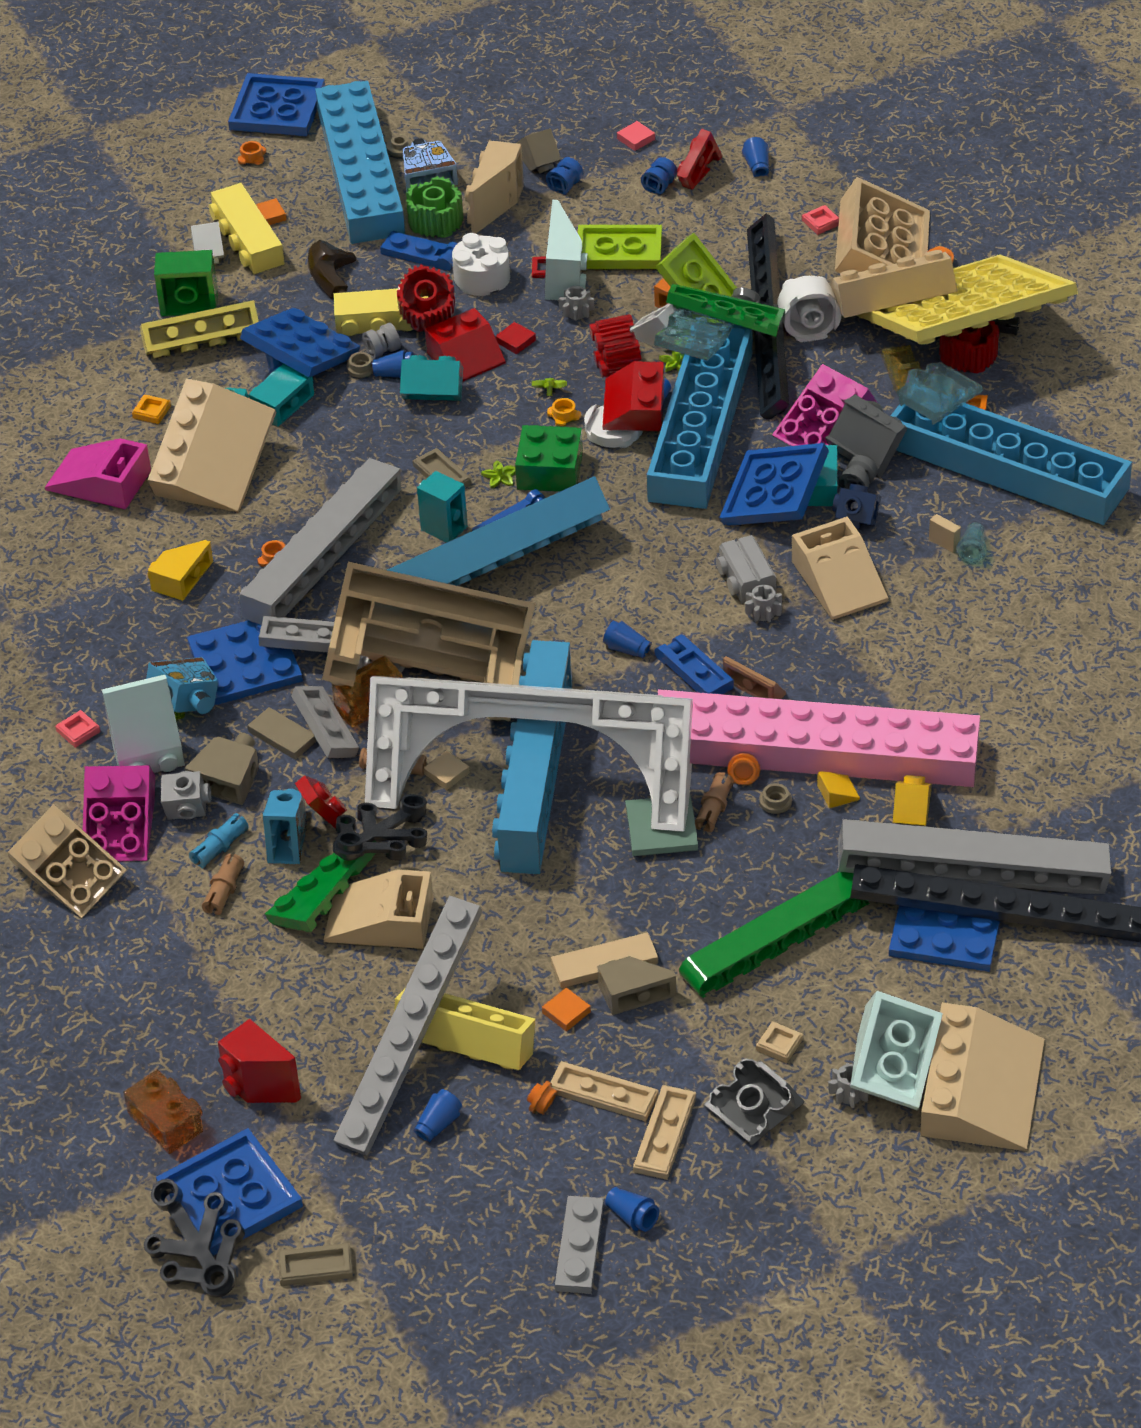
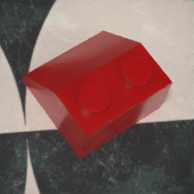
[425,308,506,382]
[602,361,665,431]
[218,1019,302,1103]

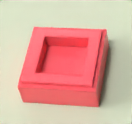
[617,121,655,151]
[802,205,839,235]
[55,710,101,748]

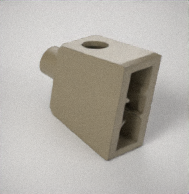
[185,733,259,805]

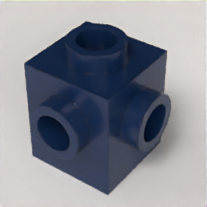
[832,484,882,529]

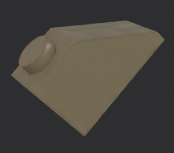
[517,128,561,174]
[597,956,677,1015]

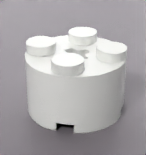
[452,233,510,296]
[777,276,841,342]

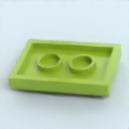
[578,225,662,269]
[655,233,737,323]

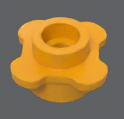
[547,398,581,426]

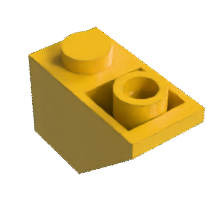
[892,775,932,826]

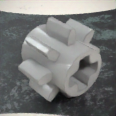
[559,286,595,321]
[745,585,782,622]
[828,1063,868,1108]

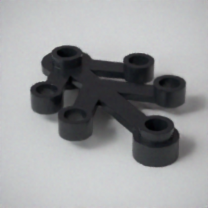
[333,794,427,861]
[144,1179,245,1297]

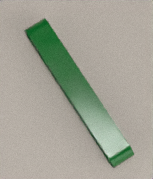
[679,872,870,998]

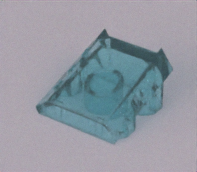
[897,362,983,425]

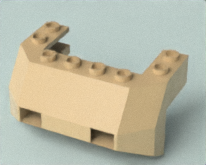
[322,562,536,721]

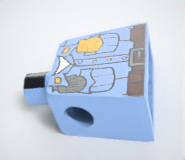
[403,138,458,192]

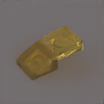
[881,345,926,393]

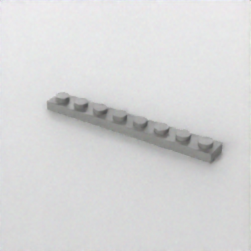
[333,895,483,1156]

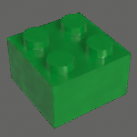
[154,250,218,316]
[515,425,583,492]

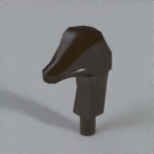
[308,240,357,299]

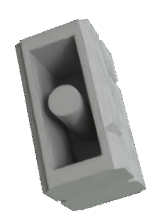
[716,535,776,604]

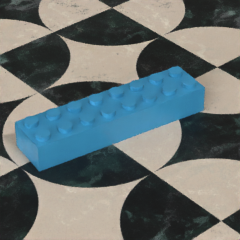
[315,81,405,244]
[647,320,753,509]
[891,385,1132,525]
[387,476,610,586]
[492,640,572,874]

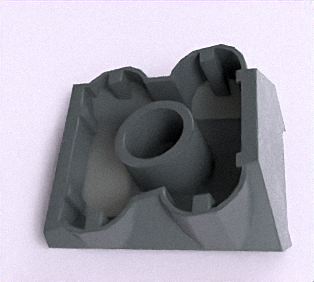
[825,394,907,478]
[703,1059,805,1145]

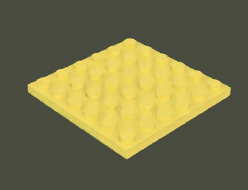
[857,255,1078,345]

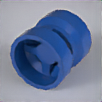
[546,157,584,195]
[641,157,677,195]

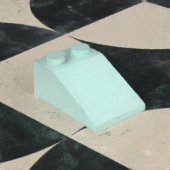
[545,200,587,300]
[102,675,185,773]
[850,991,943,1110]

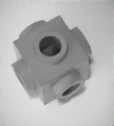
[161,771,211,820]

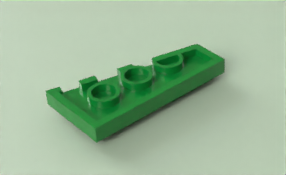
[666,284,785,337]
[265,841,376,932]

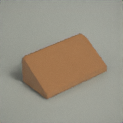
[723,656,786,699]

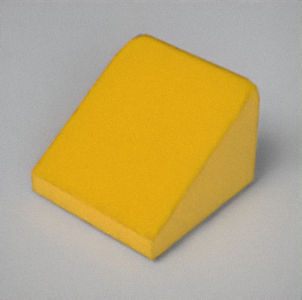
[817,771,860,808]

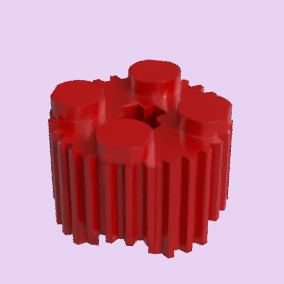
[397,264,455,332]
[589,314,642,378]
[939,321,999,373]

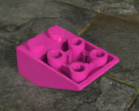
[772,364,877,446]
[45,438,151,509]
[83,765,155,861]

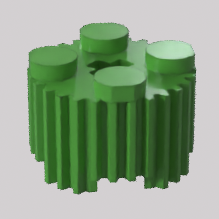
[406,176,464,238]

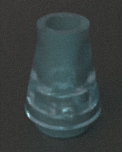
[956,523,987,564]

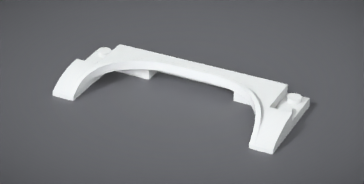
[365,676,693,831]

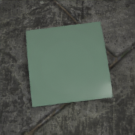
[625,795,698,856]

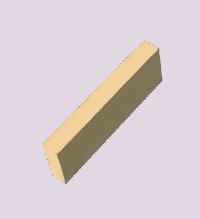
[551,932,658,988]
[551,1061,659,1122]
[633,1085,696,1180]

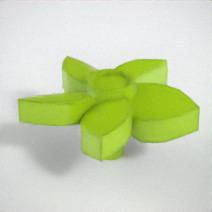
[659,350,684,372]
[532,378,567,396]
[481,460,516,488]

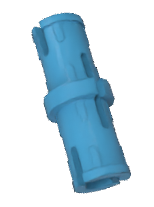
[189,813,249,869]

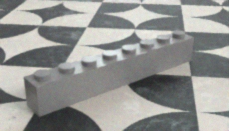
[239,458,401,625]
[838,819,1111,894]

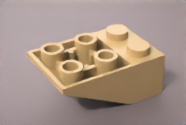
[465,140,524,234]
[792,516,888,620]
[8,804,127,918]
[324,870,434,949]

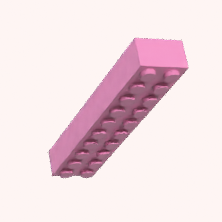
[658,689,980,787]

